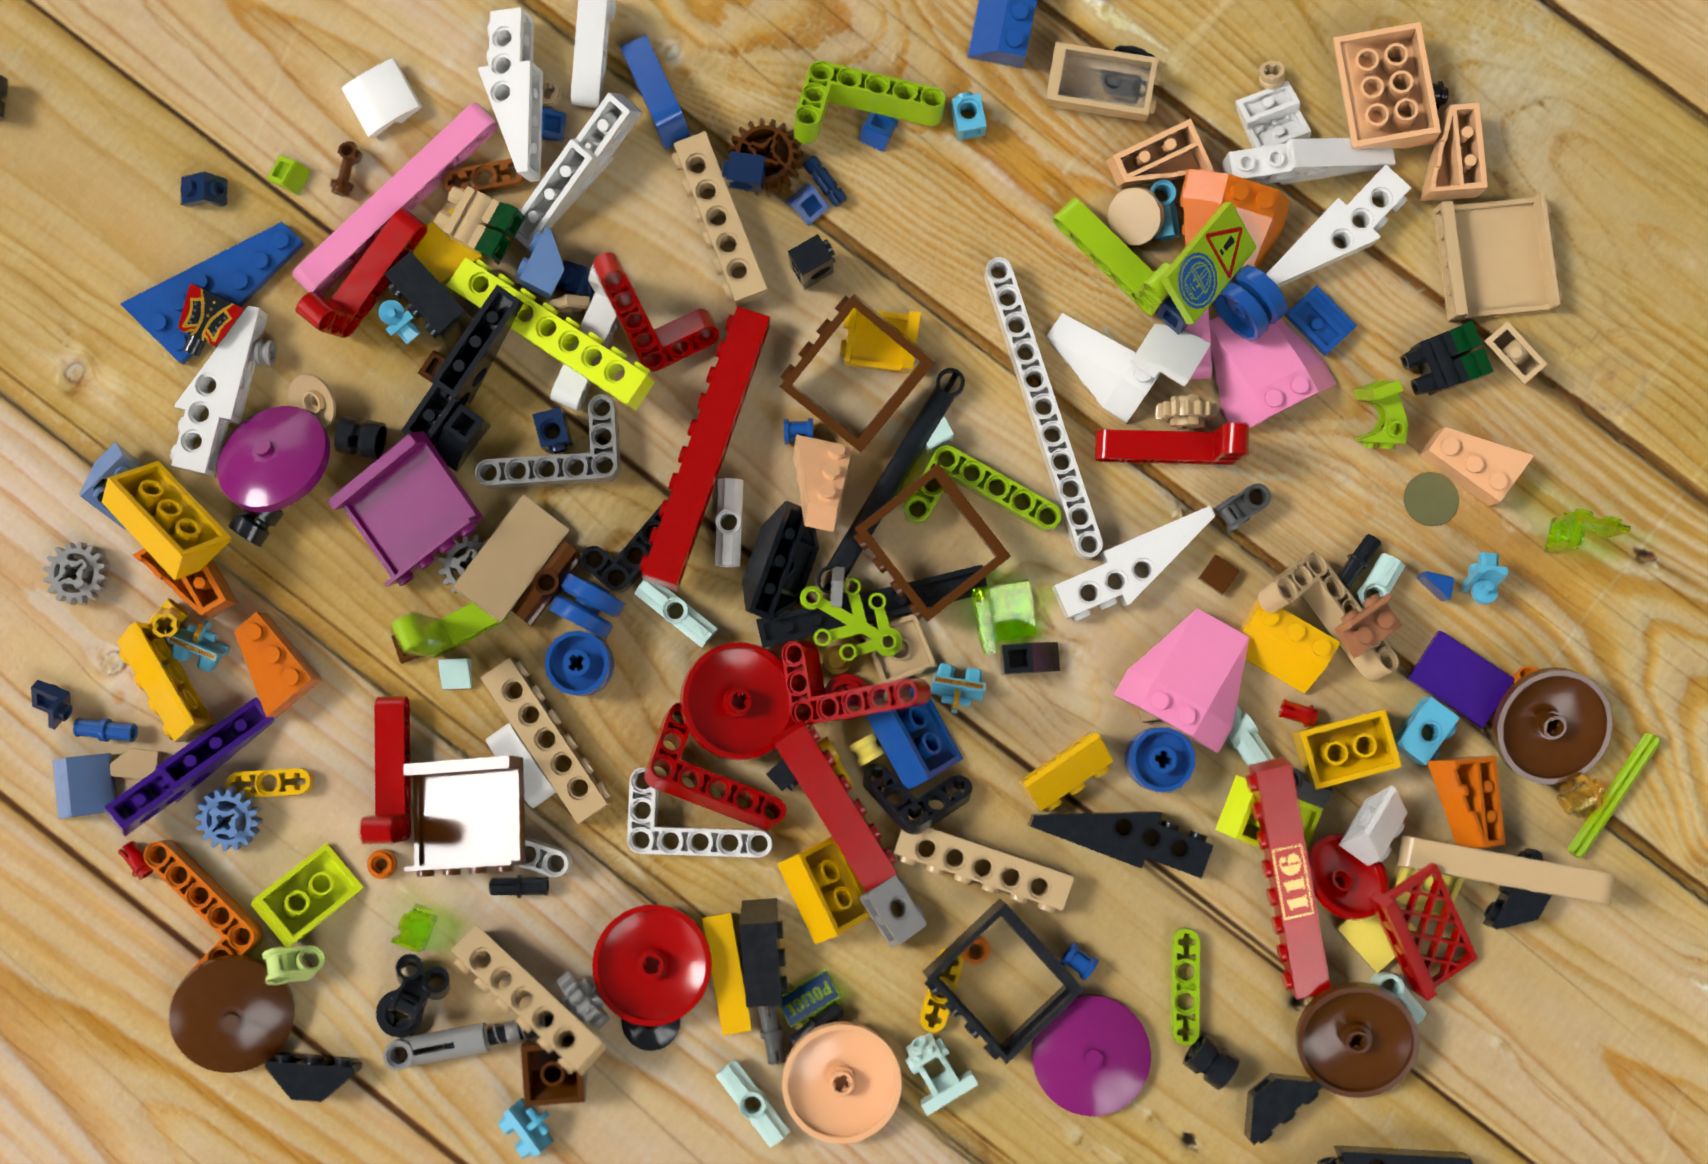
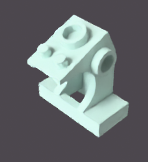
[905,1032,978,1116]

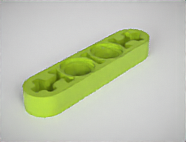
[1170,927,1200,1046]

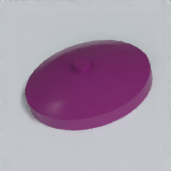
[217,406,331,512]
[1031,994,1151,1116]

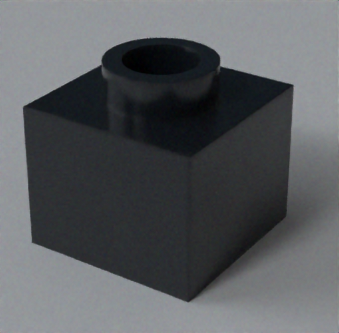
[766,758,799,791]

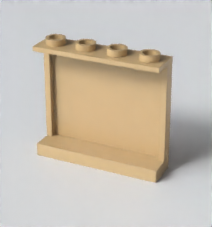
[1433,191,1562,321]

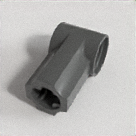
[1292,767,1333,808]

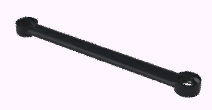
[817,368,965,595]

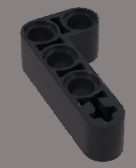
[581,499,669,593]

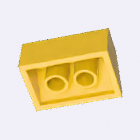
[1239,599,1341,694]
[1291,709,1402,790]
[1018,732,1113,812]
[777,836,870,944]

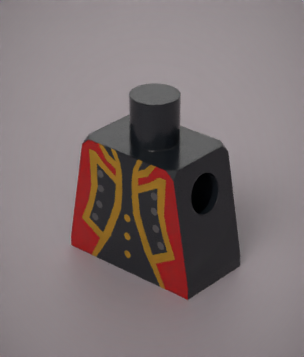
[178,283,246,357]

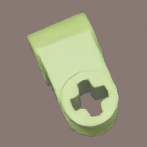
[262,945,325,985]

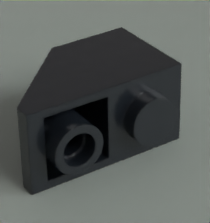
[435,403,491,472]
[999,642,1060,675]

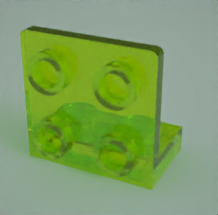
[1544,509,1631,555]
[972,579,1037,655]

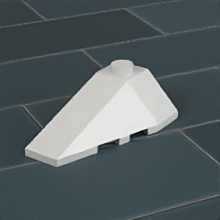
[1046,313,1161,424]

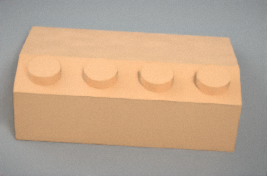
[1333,22,1441,149]

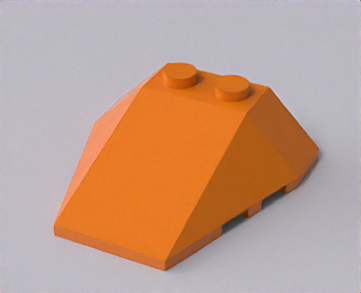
[1180,169,1290,269]

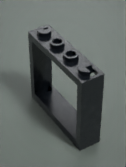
[922,898,1084,1064]

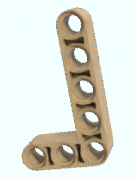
[1258,552,1399,682]

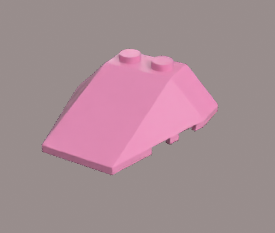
[1209,316,1337,429]
[1114,608,1249,754]

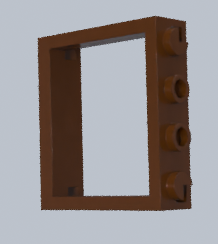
[779,293,936,453]
[854,463,1011,622]

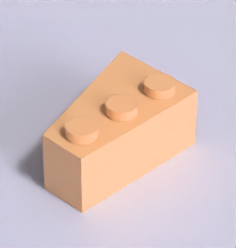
[1420,103,1488,201]
[1106,118,1215,187]
[1419,427,1534,506]
[793,435,853,532]

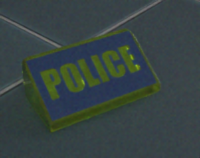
[779,969,842,1028]

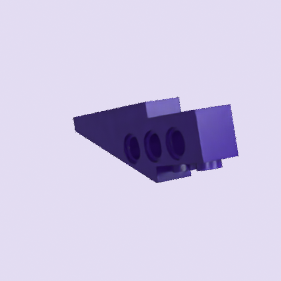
[104,697,274,837]

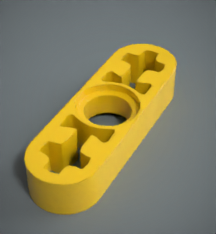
[225,768,314,798]
[920,946,963,1033]

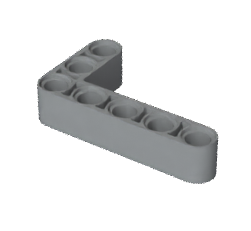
[475,394,621,489]

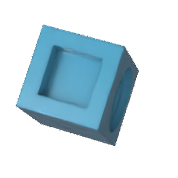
[951,92,987,141]

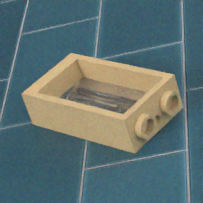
[1045,42,1162,122]

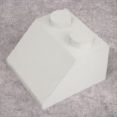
[1339,785,1407,866]

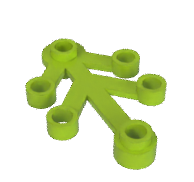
[800,578,902,661]

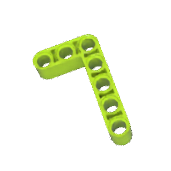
[794,61,946,144]
[1052,197,1170,316]
[904,445,1061,532]
[390,603,508,658]

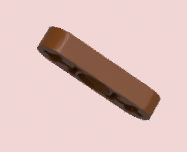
[443,158,527,194]

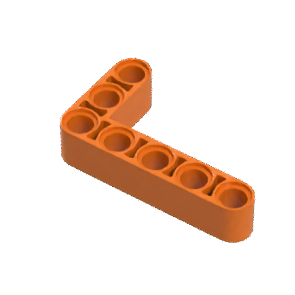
[144,840,264,972]

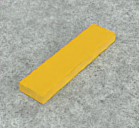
[702,912,752,1036]

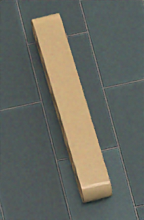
[1397,836,1615,905]

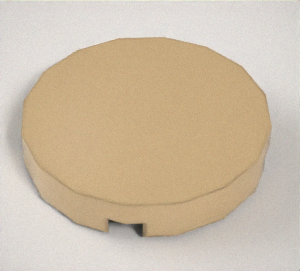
[1108,187,1165,246]

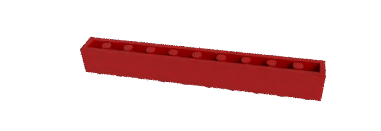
[639,306,770,592]

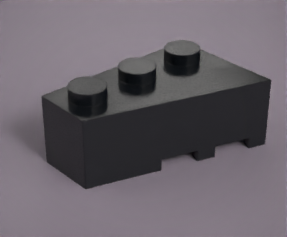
[385,251,472,349]
[739,898,788,1007]

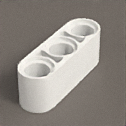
[486,722,557,808]
[517,837,573,877]

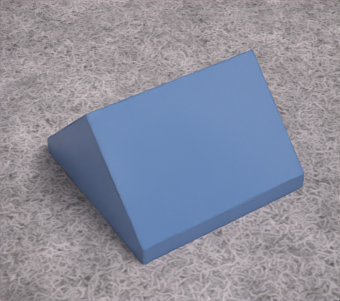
[52,753,116,819]

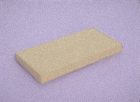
[452,494,569,623]

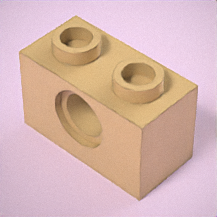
[1484,321,1548,385]

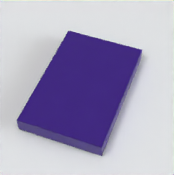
[1407,630,1514,728]

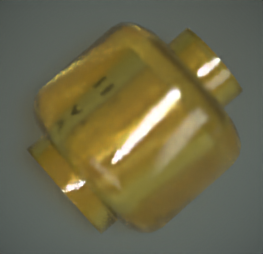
[1557,774,1605,818]

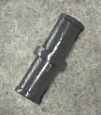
[757,1006,787,1065]

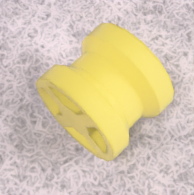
[849,732,885,767]

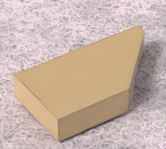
[541,294,590,316]
[110,748,162,779]

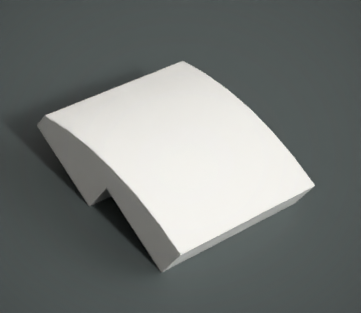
[342,58,422,138]
[1235,81,1311,148]
[1130,324,1211,387]

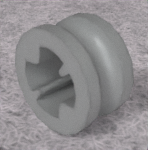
[254,339,277,366]

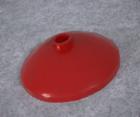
[1308,834,1389,920]

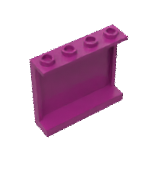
[327,431,484,587]

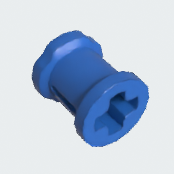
[784,418,814,445]
[1059,941,1099,981]

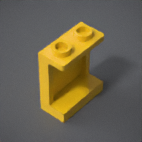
[839,308,921,374]

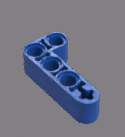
[620,34,691,150]

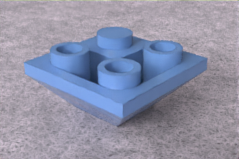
[515,227,564,298]
[79,442,144,530]

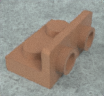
[1334,593,1402,658]

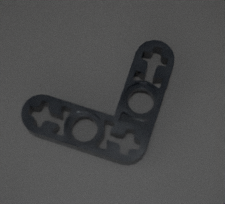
[863,764,972,835]

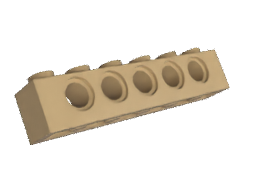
[671,131,769,307]
[480,658,611,824]
[893,820,1074,913]
[451,925,607,1076]

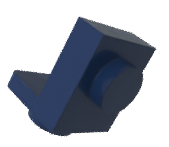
[180,171,227,207]
[556,260,595,303]
[31,680,72,730]

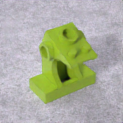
[1353,380,1409,449]

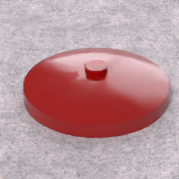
[680,642,794,760]
[592,904,712,1026]

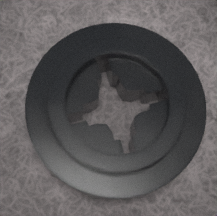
[376,990,425,1038]

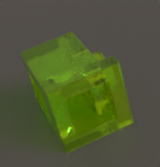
[391,904,438,953]

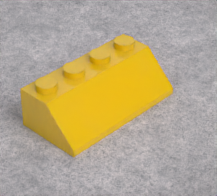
[102,461,232,580]
[117,622,215,742]

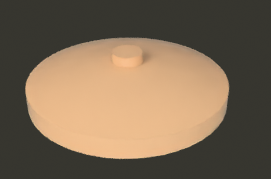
[782,1022,902,1144]

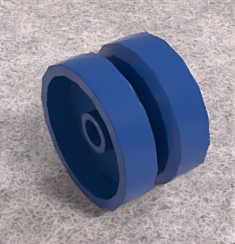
[1213,265,1288,341]
[549,573,626,639]
[544,630,615,696]
[1125,727,1195,792]

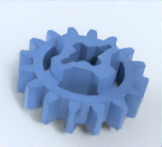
[195,786,263,851]

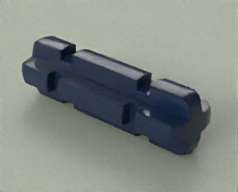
[804,156,847,207]

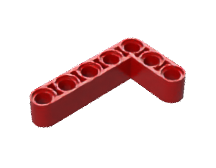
[295,208,428,338]
[593,252,719,372]
[1095,423,1249,465]
[782,641,931,725]
[360,696,411,844]
[644,702,787,830]

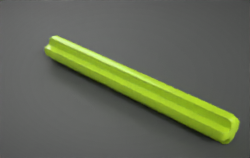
[1567,733,1661,858]

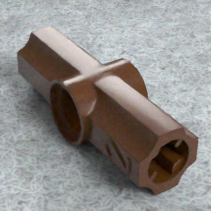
[511,541,582,626]

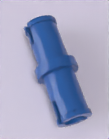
[73,718,138,742]

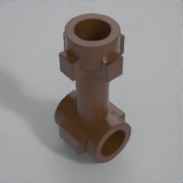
[330,141,363,197]

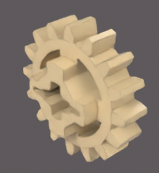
[1156,395,1220,430]

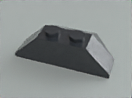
[742,501,820,621]

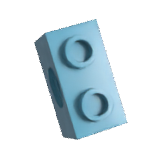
[1394,696,1460,765]

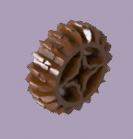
[726,118,804,197]

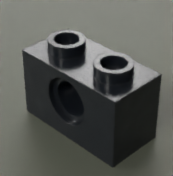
[788,234,836,290]

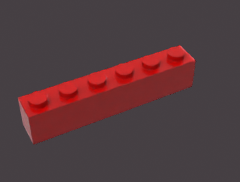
[773,720,897,892]

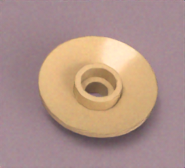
[288,374,336,429]

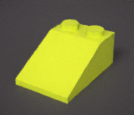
[1215,775,1323,850]
[251,843,364,948]

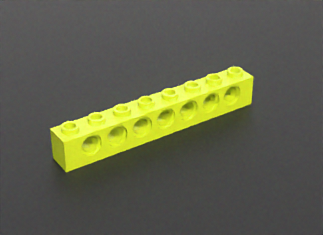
[446,257,655,411]

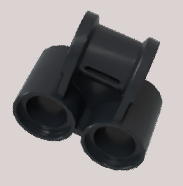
[388,954,450,1022]

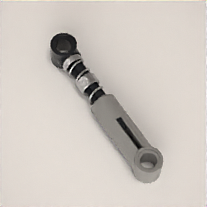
[383,1006,572,1071]

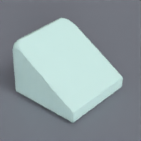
[925,417,954,453]
[438,658,472,689]

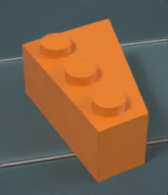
[133,548,238,618]
[234,612,322,718]
[1427,755,1506,848]

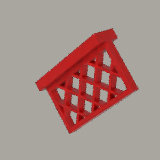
[1368,862,1478,1001]

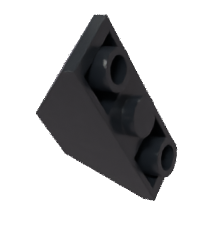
[1482,848,1552,930]
[265,1052,362,1102]
[1244,1073,1323,1145]

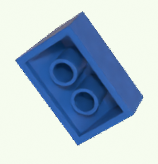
[967,0,1037,69]
[866,687,964,790]

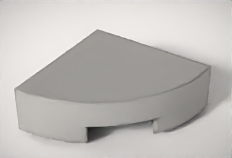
[830,567,845,607]

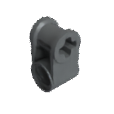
[1212,483,1271,533]

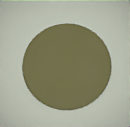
[1404,472,1459,526]

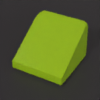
[267,155,311,195]

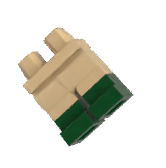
[434,186,525,265]

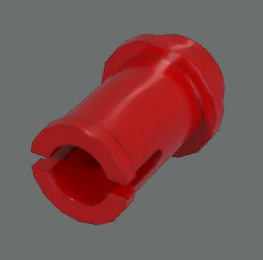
[1278,699,1318,728]
[118,841,153,880]

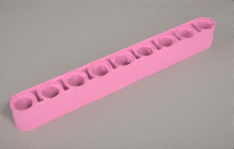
[292,102,498,295]

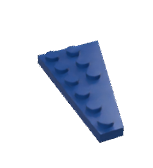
[120,222,305,365]

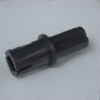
[1337,534,1381,589]
[489,875,549,898]
[790,1001,845,1044]

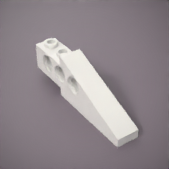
[478,7,543,182]
[509,92,643,248]
[1222,138,1396,185]
[1266,165,1411,288]
[170,306,268,477]
[1052,505,1215,621]

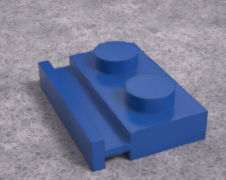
[1284,285,1357,356]

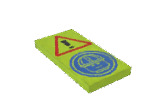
[1160,202,1257,324]

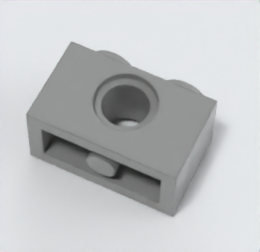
[859,875,927,947]

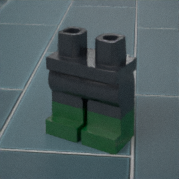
[1400,320,1494,396]

